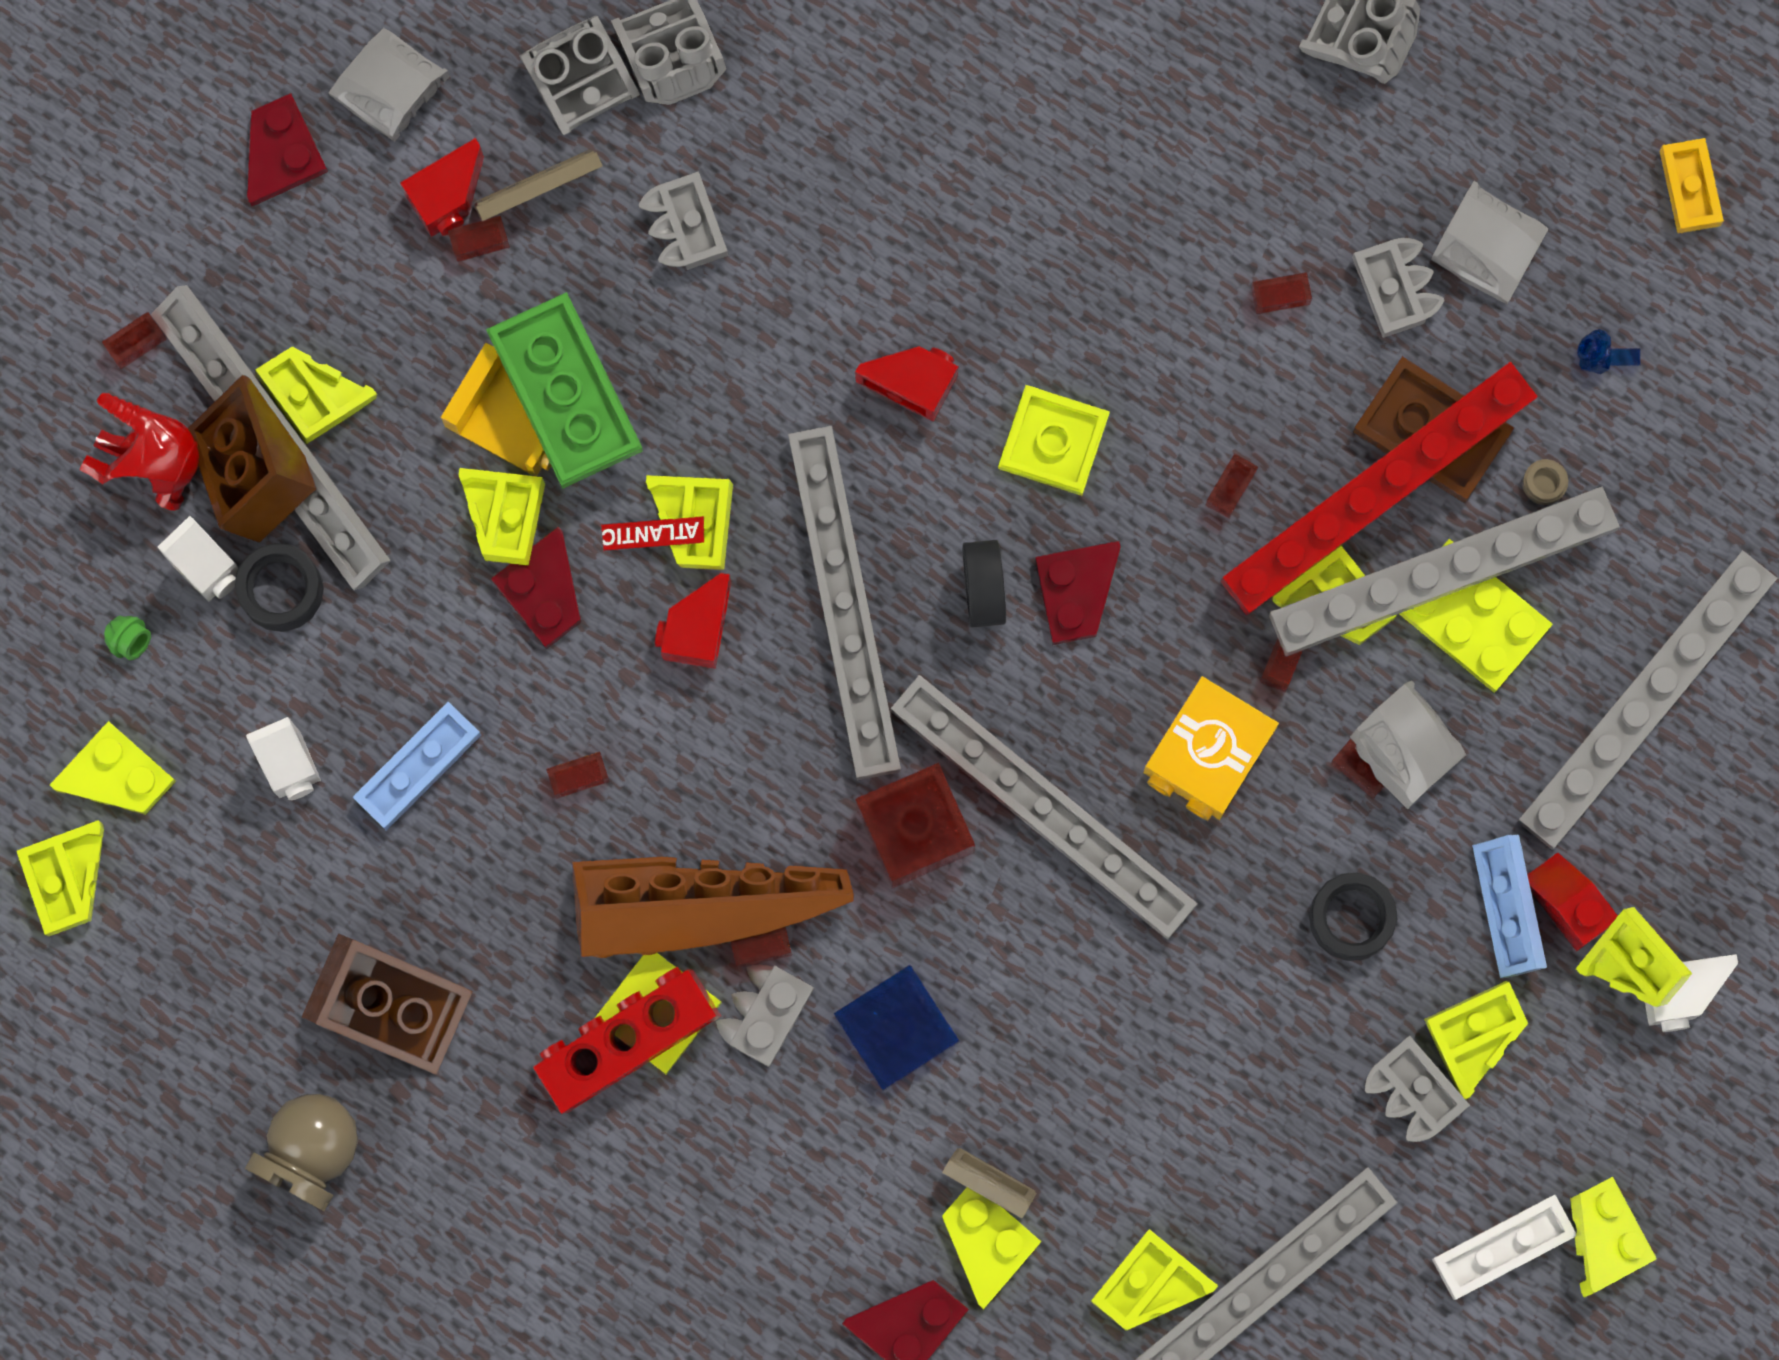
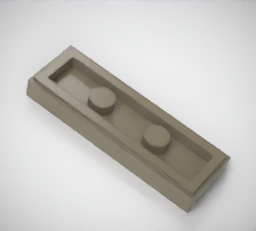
[474,149,602,221]

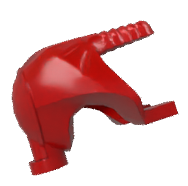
[79,393,199,511]

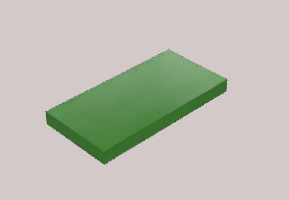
[486,292,643,489]

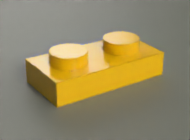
[1659,138,1724,233]

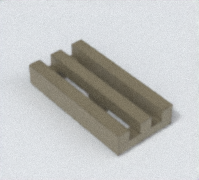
[942,1148,1037,1218]

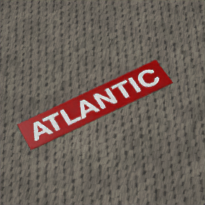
[601,516,704,551]

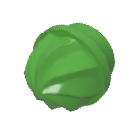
[104,615,151,660]

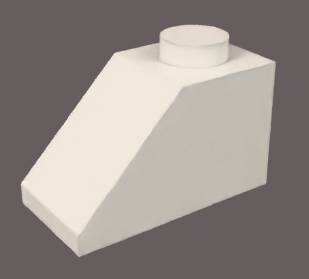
[158,516,239,602]
[246,717,321,800]
[1645,954,1738,1032]

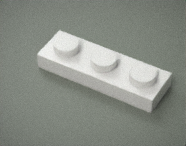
[1432,1195,1576,1300]

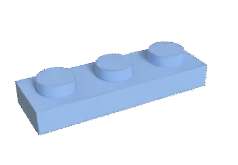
[353,702,481,831]
[1472,835,1547,978]

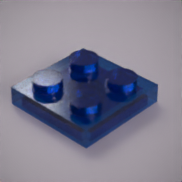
[834,965,960,1091]

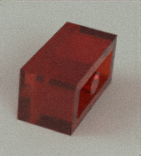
[448,215,510,262]
[1251,272,1312,314]
[102,312,167,369]
[1206,453,1258,519]
[1260,638,1303,693]
[1331,739,1385,800]
[546,752,610,799]
[731,927,792,968]

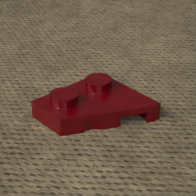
[247,93,328,207]
[491,526,581,649]
[1035,541,1121,645]
[842,1280,969,1360]

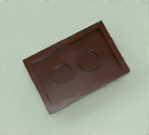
[1353,356,1514,504]

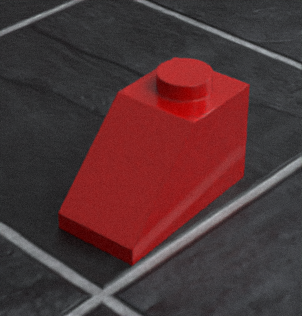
[400,138,484,237]
[855,346,959,422]
[655,573,732,669]
[1527,853,1618,952]

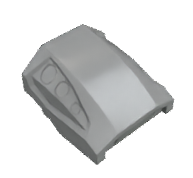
[611,0,726,105]
[1299,0,1421,84]
[519,15,640,135]
[329,28,450,142]
[1431,181,1548,304]
[1350,680,1466,809]

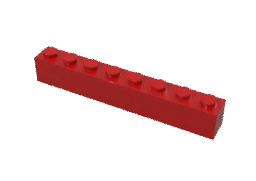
[1220,361,1538,616]

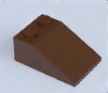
[188,375,316,543]
[302,934,473,1075]

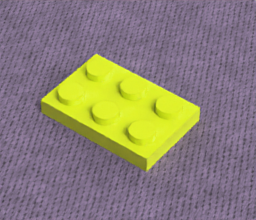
[1399,539,1553,693]

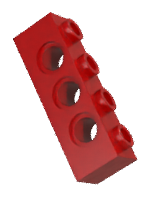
[533,967,722,1114]

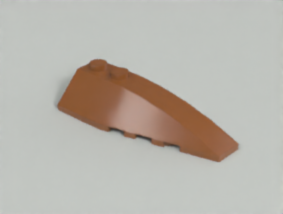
[572,857,854,958]

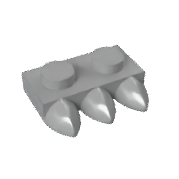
[639,171,728,270]
[1352,238,1444,338]
[716,964,814,1068]
[1365,1036,1470,1142]

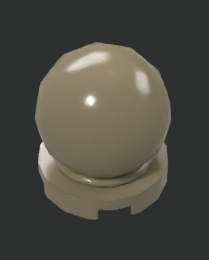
[245,1094,358,1211]

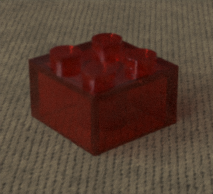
[855,763,975,889]

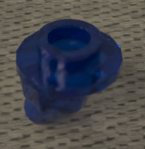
[1577,329,1641,374]

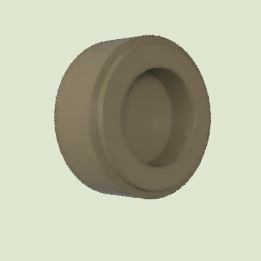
[1522,459,1568,505]

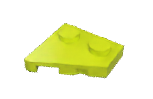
[50,721,176,815]
[16,820,104,937]
[1091,1229,1218,1331]

